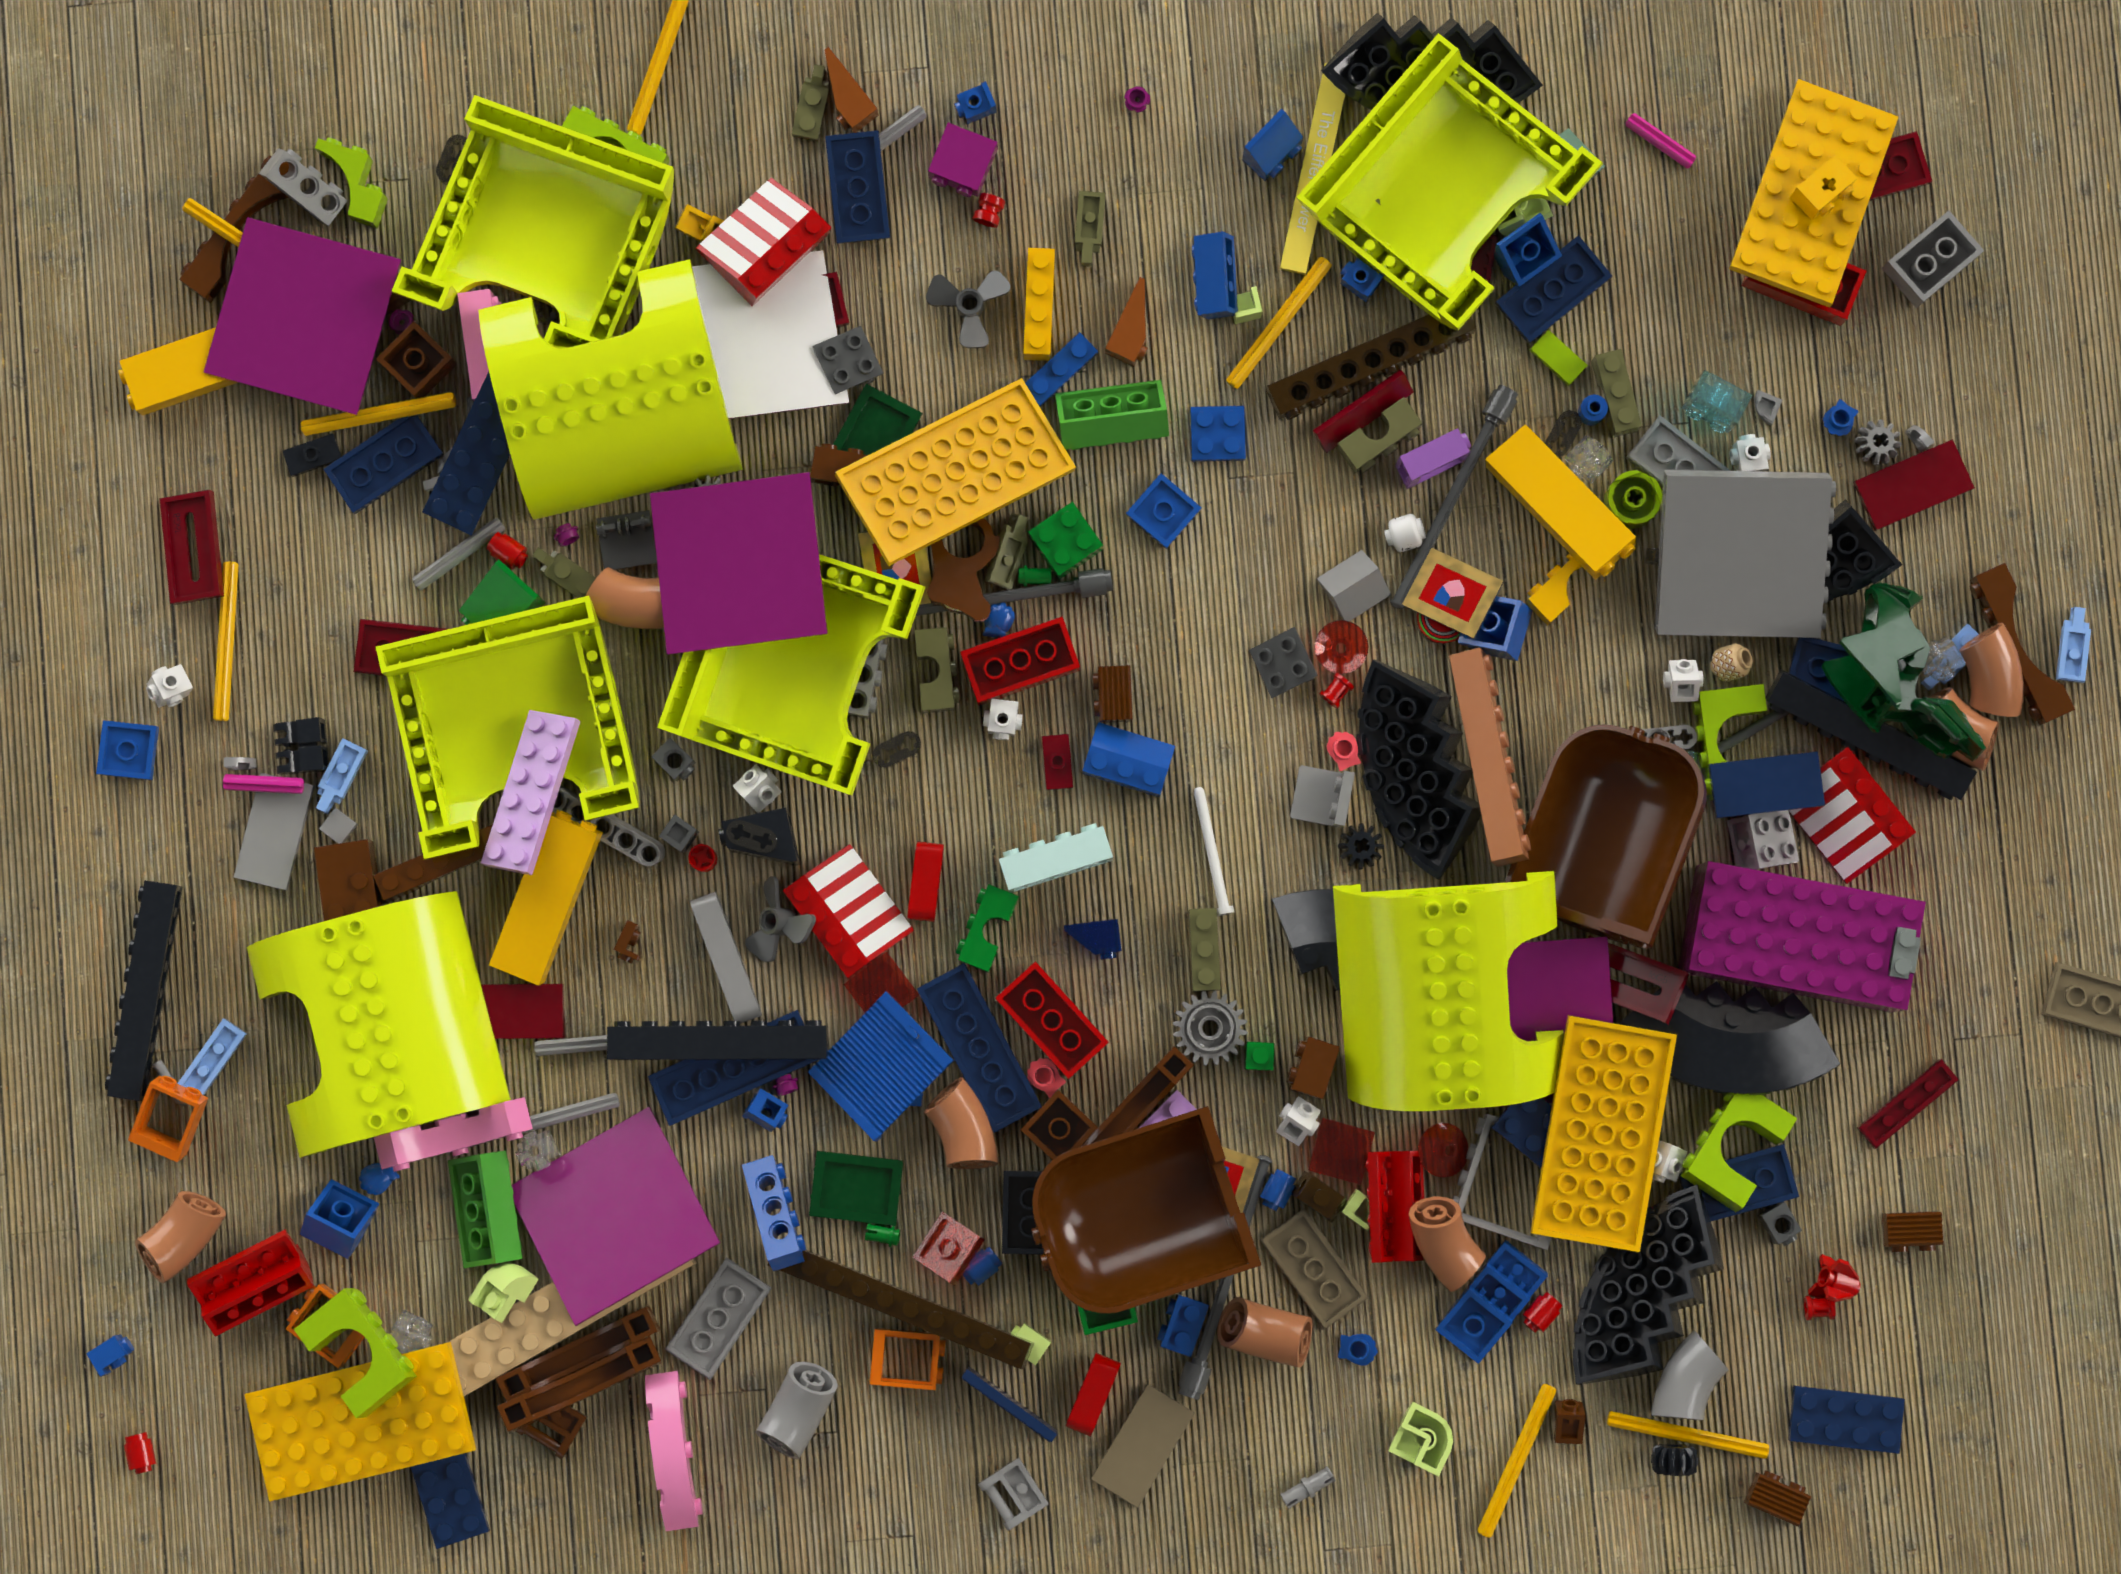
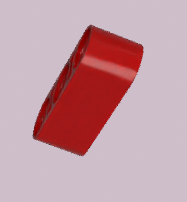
[907,841,944,922]
[1065,1352,1121,1437]

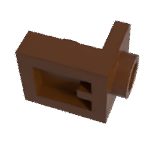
[613,920,642,964]
[1554,1399,1585,1444]

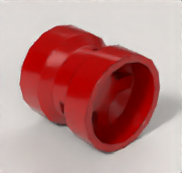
[972,193,1006,228]
[688,844,718,873]

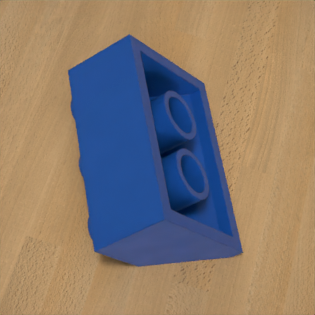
[1082,722,1175,798]

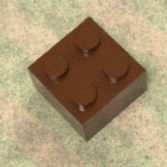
[376,321,457,398]
[1286,1036,1340,1100]
[1021,1090,1098,1160]

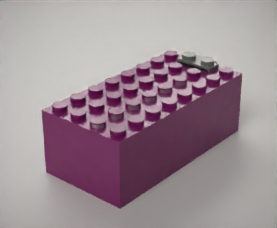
[1678,861,1926,1013]

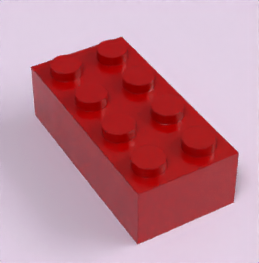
[1741,263,1867,326]
[960,616,1080,706]
[995,961,1109,1080]

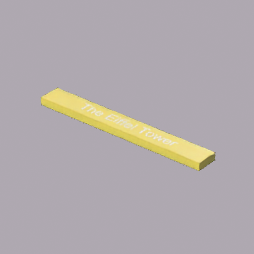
[1279,63,1345,275]

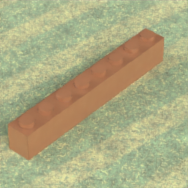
[1449,648,1531,867]

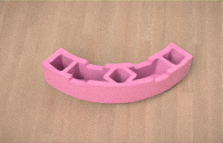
[374,1097,533,1172]
[645,1371,703,1531]

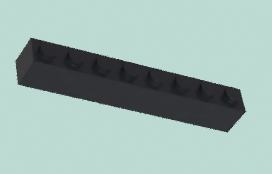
[1765,669,1977,800]
[105,880,183,1101]
[607,1020,828,1060]

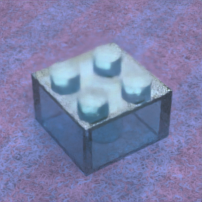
[1681,370,1753,433]

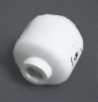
[1384,514,1426,552]

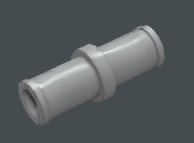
[1280,1466,1336,1509]

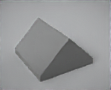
[1317,550,1391,624]

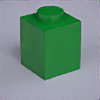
[1245,1041,1275,1071]

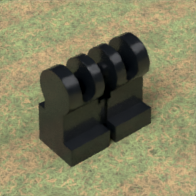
[273,717,329,775]

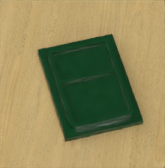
[833,384,923,455]
[809,1150,904,1226]

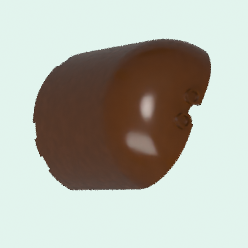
[1504,724,1707,949]
[1031,1106,1261,1313]

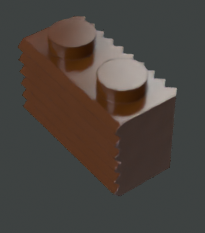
[1093,665,1133,723]
[1882,1211,1944,1252]
[1744,1470,1811,1527]

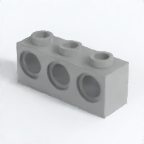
[259,148,348,226]
[848,639,888,719]

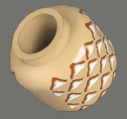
[1710,643,1753,682]

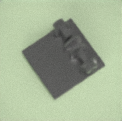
[812,326,884,394]
[596,510,657,570]
[1249,627,1318,698]

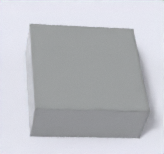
[319,807,359,844]

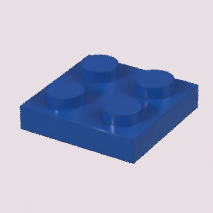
[1190,406,1246,462]
[1126,473,1202,549]
[96,720,159,780]

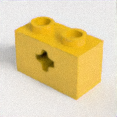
[1790,155,1857,220]

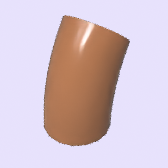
[586,567,664,629]
[1959,623,2023,717]
[1927,687,1999,771]
[924,1077,998,1169]
[135,1191,226,1284]
[1409,1196,1486,1292]
[1217,1297,1313,1368]

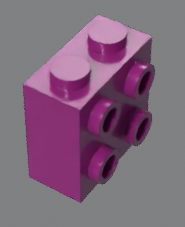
[928,122,998,197]

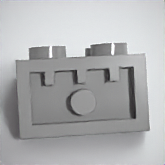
[1290,765,1355,828]
[1727,810,1799,870]

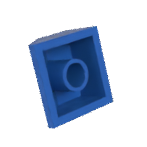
[1242,108,1303,181]
[1494,213,1562,287]
[1458,596,1533,661]
[300,1179,379,1259]

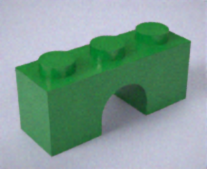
[955,884,1019,973]

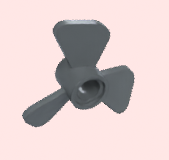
[926,270,1011,348]
[745,876,816,962]

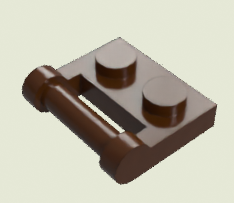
[515,1406,588,1460]

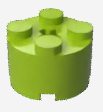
[1604,470,1662,529]

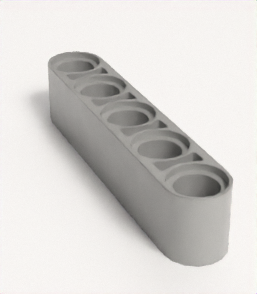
[552,786,665,866]
[690,891,762,1024]

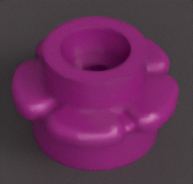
[1124,86,1150,113]
[389,309,414,335]
[554,523,579,547]
[772,1074,798,1096]

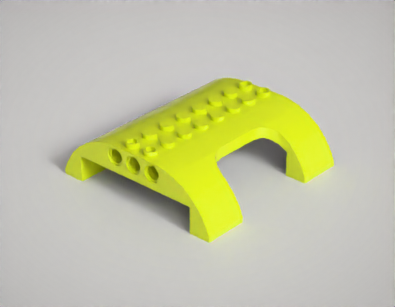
[1296,33,1603,330]
[392,95,674,347]
[478,259,743,520]
[657,554,925,796]
[376,596,639,860]
[1333,871,1564,1111]
[247,891,511,1158]

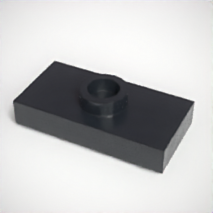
[282,433,342,477]

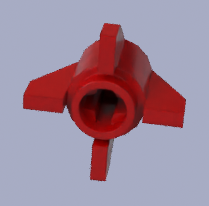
[1808,1254,1861,1302]

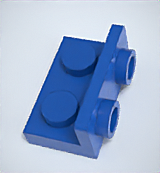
[1157,1294,1209,1357]

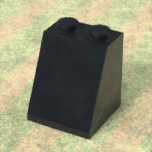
[718,807,801,866]

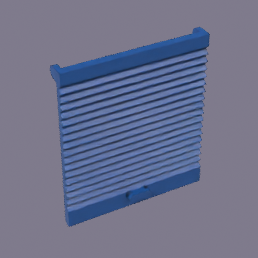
[808,991,954,1142]

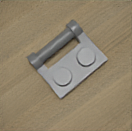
[978,1457,1049,1531]

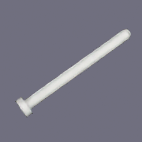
[1194,787,1235,916]

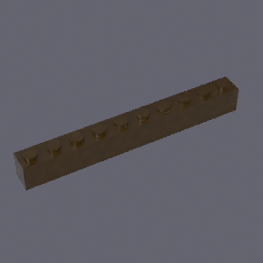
[767,1250,1034,1369]

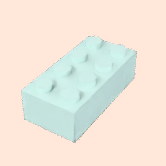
[999,823,1113,893]

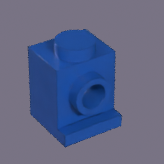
[954,81,997,124]
[1340,258,1384,302]
[742,1088,788,1132]
[86,1334,134,1377]

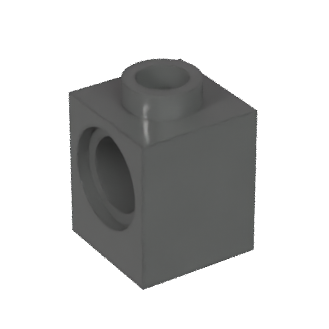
[651,738,696,781]
[659,814,700,854]
[1757,1202,1802,1246]

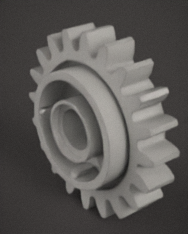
[1172,991,1248,1066]

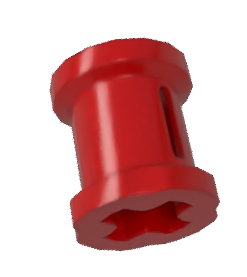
[1319,673,1354,709]
[1803,1296,1836,1321]

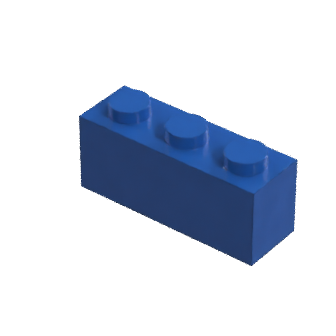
[1192,231,1238,320]

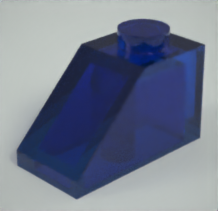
[1064,919,1122,960]

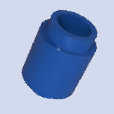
[1578,394,1608,426]
[1260,1169,1296,1212]
[961,1246,1003,1286]

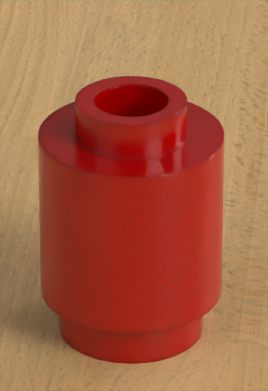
[486,532,528,570]
[1522,1292,1563,1333]
[123,1432,157,1474]

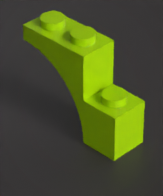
[315,137,388,229]

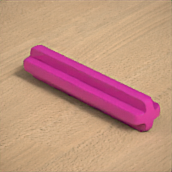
[1625,113,1696,168]
[223,774,304,794]

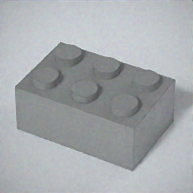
[1881,211,1984,309]

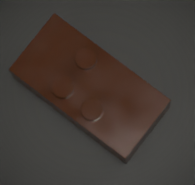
[314,839,383,921]

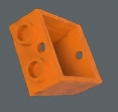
[128,1076,208,1162]
[286,1283,365,1368]
[870,1328,946,1390]

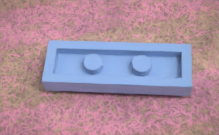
[177,1018,247,1095]

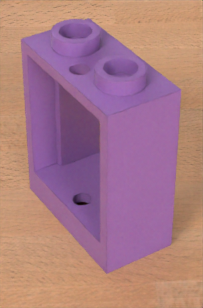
[1395,428,1471,489]

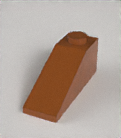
[824,47,879,133]
[1105,277,1148,367]

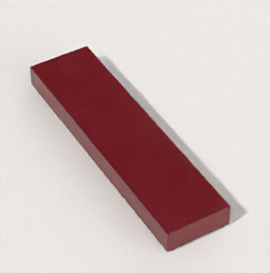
[1313,370,1414,453]
[1857,1059,1959,1149]

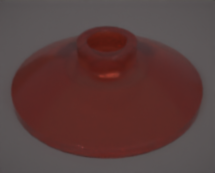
[1314,620,1369,674]
[1418,1123,1469,1178]

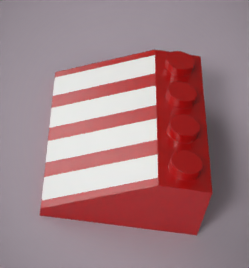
[695,178,832,306]
[1789,747,1916,884]
[783,844,915,979]

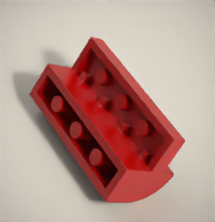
[1366,1150,1424,1263]
[187,1229,314,1337]

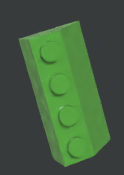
[1055,380,1169,450]
[447,1150,522,1268]

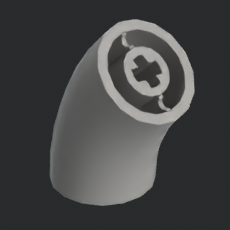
[1651,1330,1729,1420]
[755,1362,838,1460]

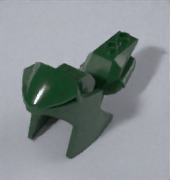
[1822,583,1986,762]

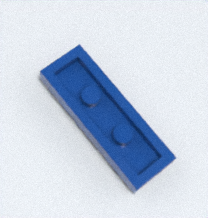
[1025,332,1098,407]

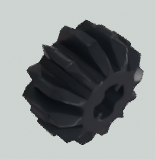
[1338,823,1384,870]
[1651,1443,1698,1476]

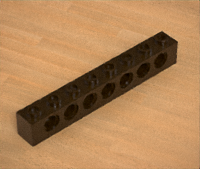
[1266,314,1476,420]

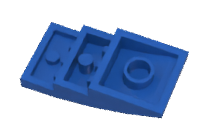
[1435,1240,1548,1364]

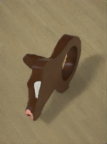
[927,518,1000,622]

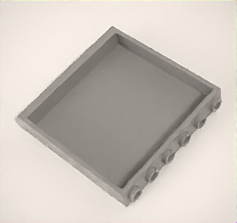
[1655,470,1836,638]

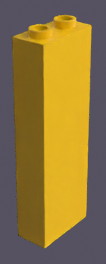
[118,327,238,416]
[1485,424,1636,580]
[489,810,603,986]

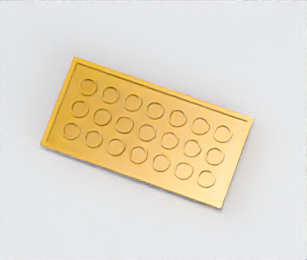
[1729,79,1898,307]
[835,378,1076,566]
[1530,1015,1677,1252]
[244,1342,476,1502]

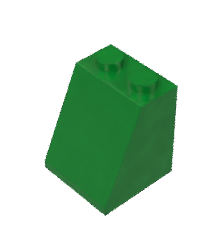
[459,559,546,625]

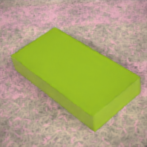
[1529,329,1588,386]

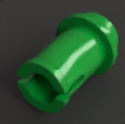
[1018,565,1051,587]
[865,1223,901,1248]

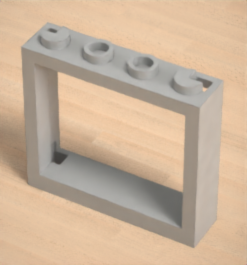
[1452,1114,1552,1250]

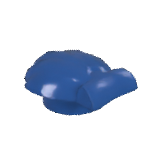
[1823,399,1859,436]
[982,602,1015,639]
[359,1163,400,1195]
[1338,1334,1378,1366]

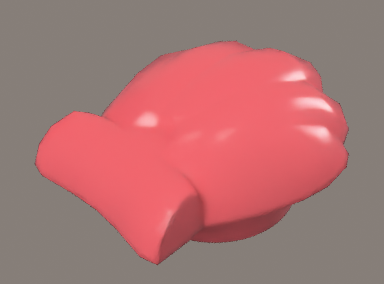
[1327,732,1361,771]
[1027,1058,1066,1098]

